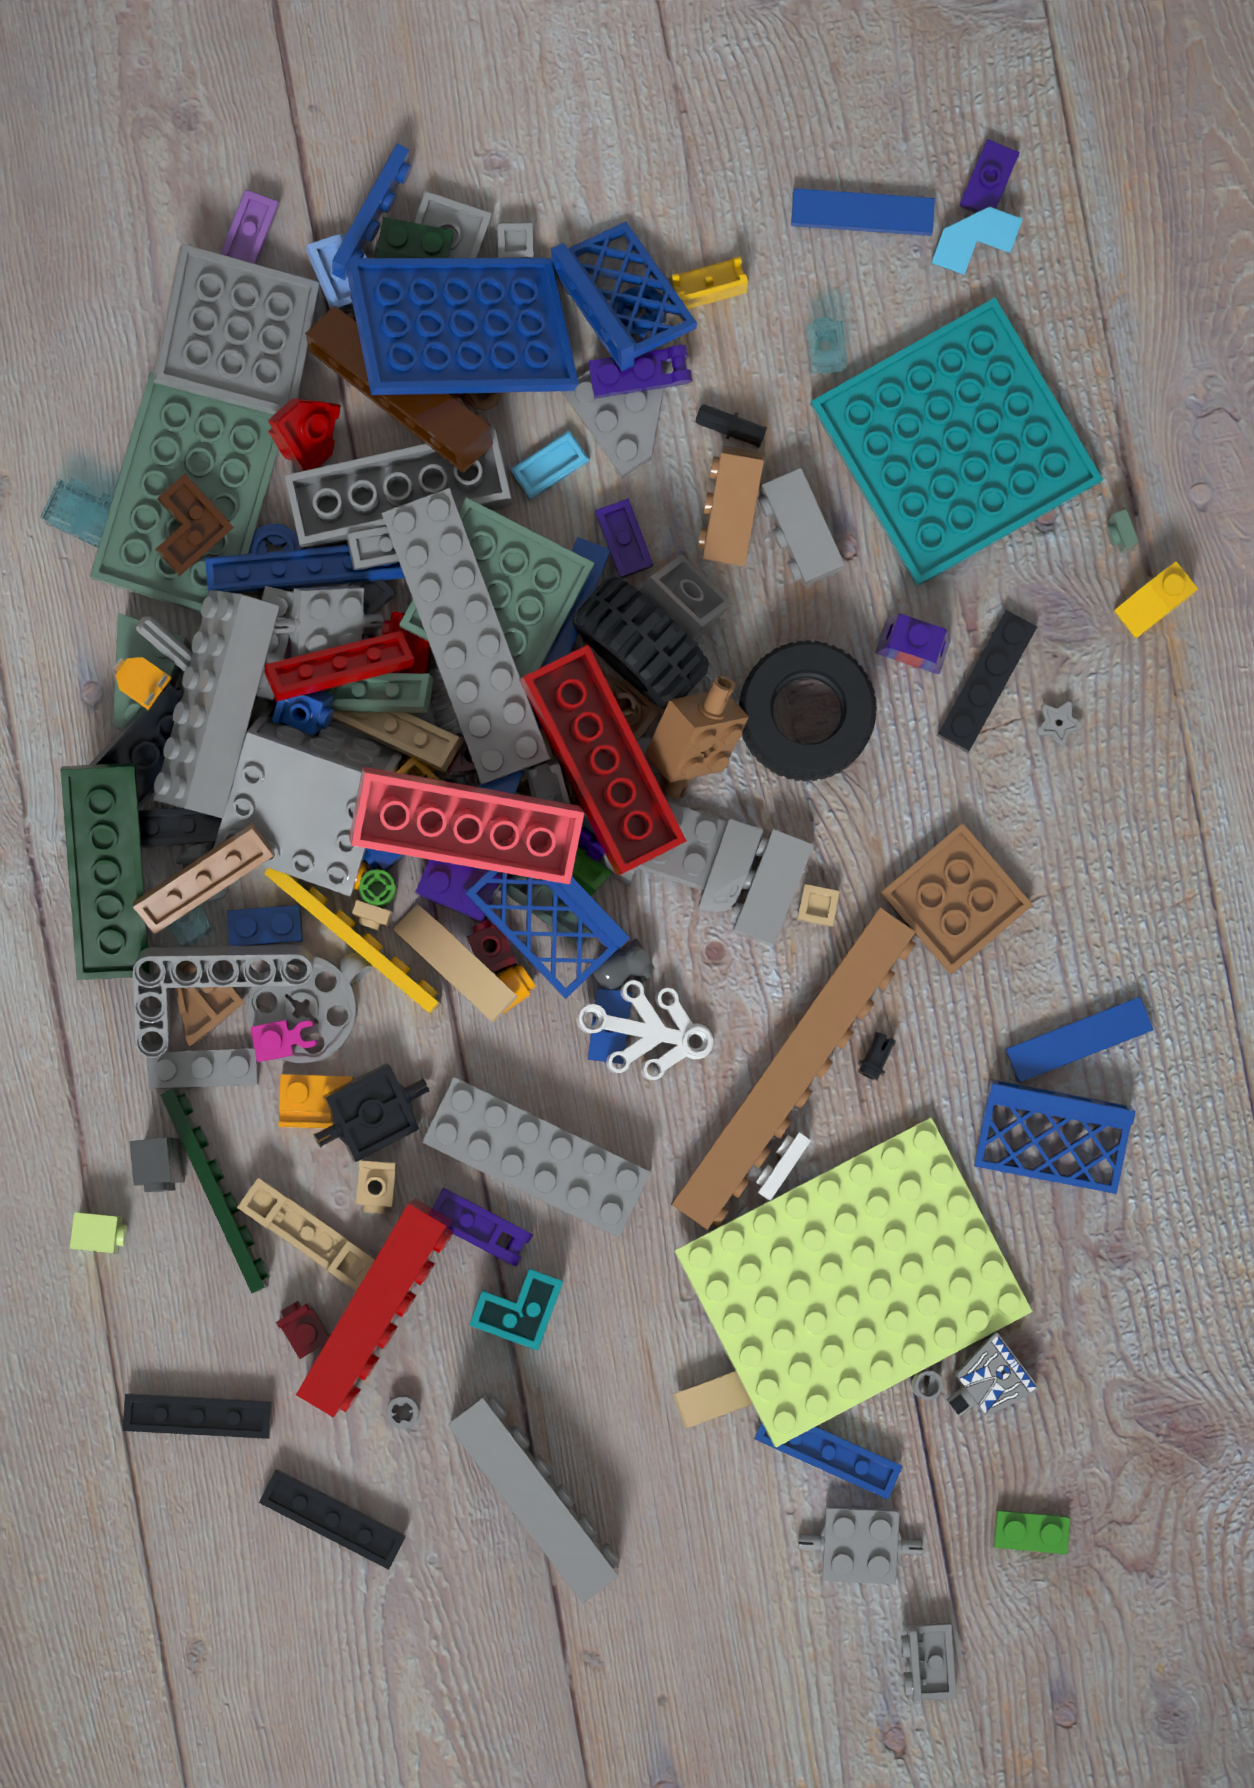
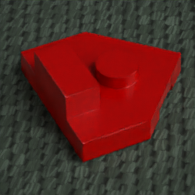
[268,398,341,472]

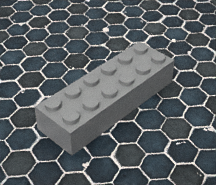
[284,428,512,549]
[154,590,279,818]
[422,1077,651,1238]
[448,1394,620,1604]

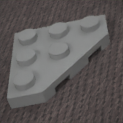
[561,332,669,479]

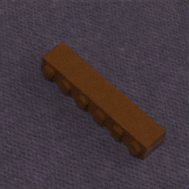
[305,306,493,473]

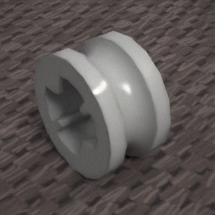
[386,1396,419,1429]

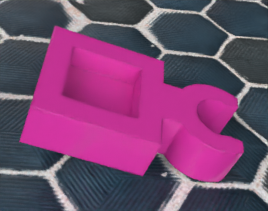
[250,1020,318,1062]

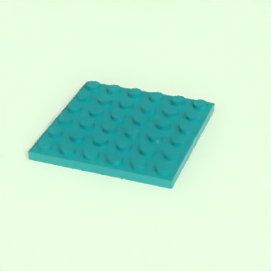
[810,297,1103,587]

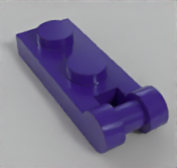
[588,345,693,399]
[432,1188,533,1267]

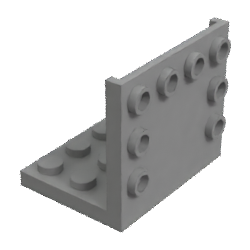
[214,702,405,896]

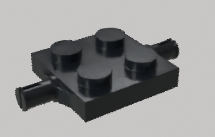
[313,1063,430,1162]

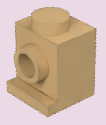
[356,1160,398,1214]

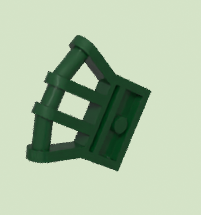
[351,217,454,299]

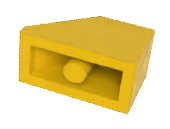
[1114,561,1198,639]

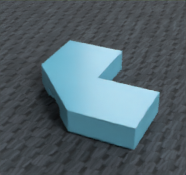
[931,207,1023,275]

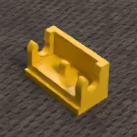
[669,256,748,309]

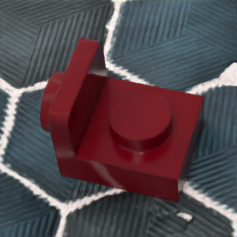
[276,1301,330,1359]

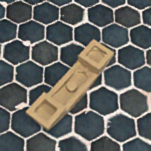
[393,903,518,1023]
[237,1177,375,1291]

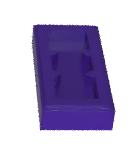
[959,139,1020,213]

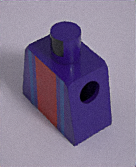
[875,614,951,675]

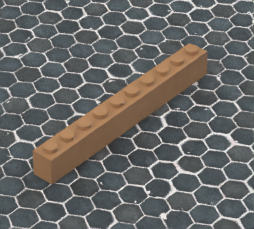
[671,907,916,1230]

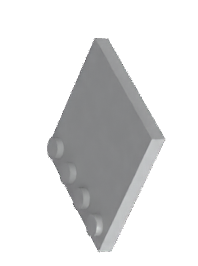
[153,244,320,415]

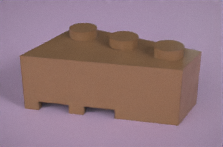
[697,445,765,567]

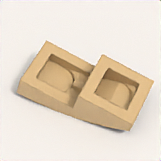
[672,1371,752,1428]

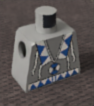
[946,1332,1039,1417]

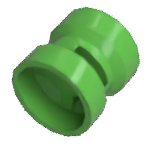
[359,869,397,908]

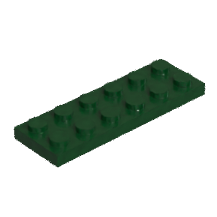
[60,763,150,980]

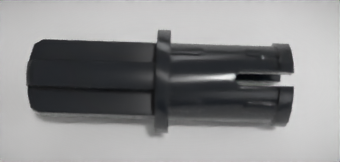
[696,404,767,448]

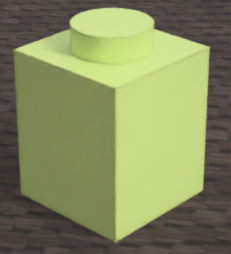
[70,1212,127,1253]

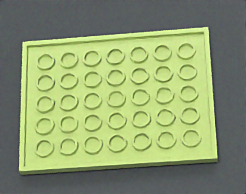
[674,1118,1033,1447]

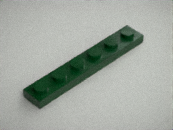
[160,1089,270,1294]

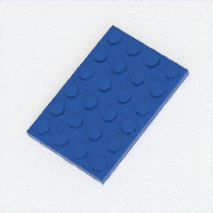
[345,258,579,395]

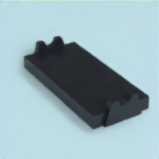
[89,683,184,808]

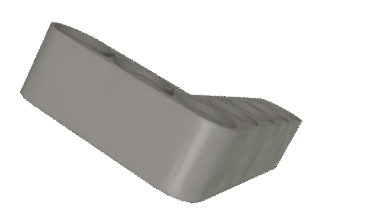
[133,945,314,1058]

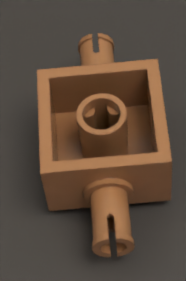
[645,675,749,799]

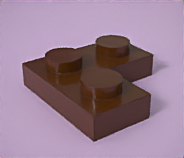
[155,474,234,577]

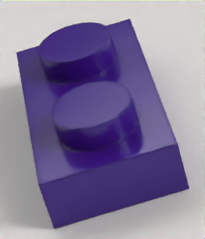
[595,498,654,578]

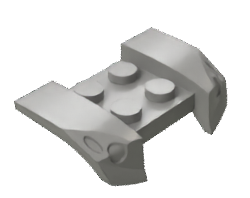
[604,801,763,911]

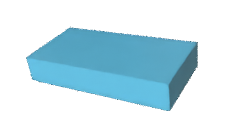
[510,430,589,501]

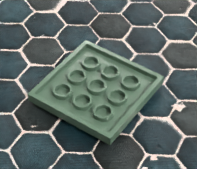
[399,498,595,679]

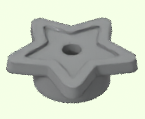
[1036,701,1083,747]

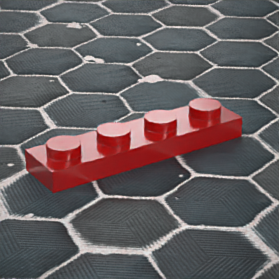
[264,631,414,701]

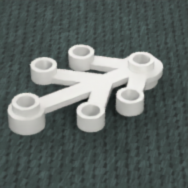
[576,980,713,1080]

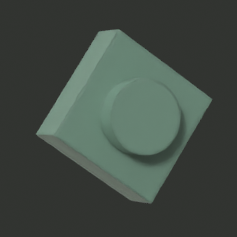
[1106,509,1139,553]

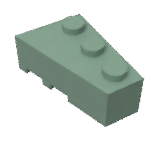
[113,613,191,732]

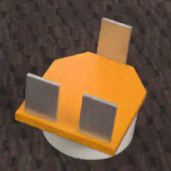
[114,657,172,710]

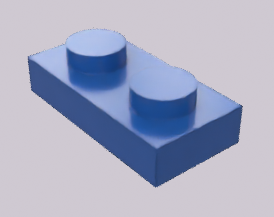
[227,905,303,946]

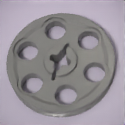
[248,956,357,1063]

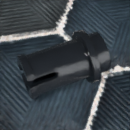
[858,1032,896,1081]

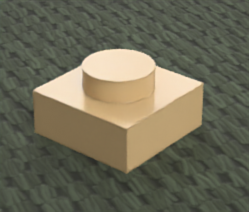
[797,884,840,927]
[352,900,393,931]

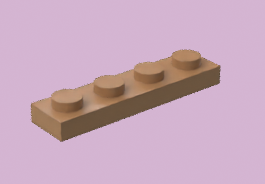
[133,823,274,934]

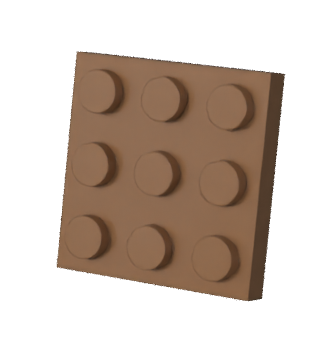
[880,823,1033,975]

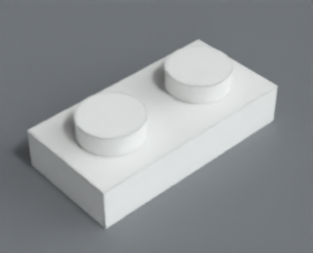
[756,1132,811,1201]

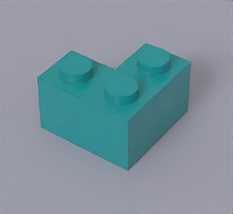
[469,1268,564,1351]

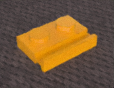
[278,1074,354,1129]

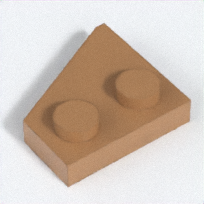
[176,960,245,1047]

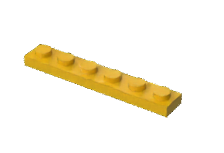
[264,868,440,1015]

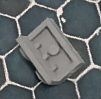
[901,1623,957,1704]

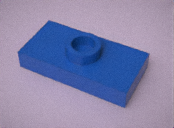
[587,988,633,1064]

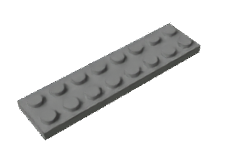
[381,488,550,786]

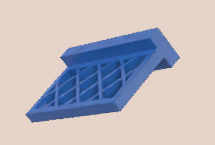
[551,222,697,371]
[465,870,630,999]
[974,1079,1136,1194]

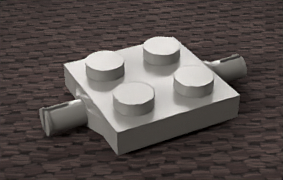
[272,586,384,658]
[798,1505,923,1585]

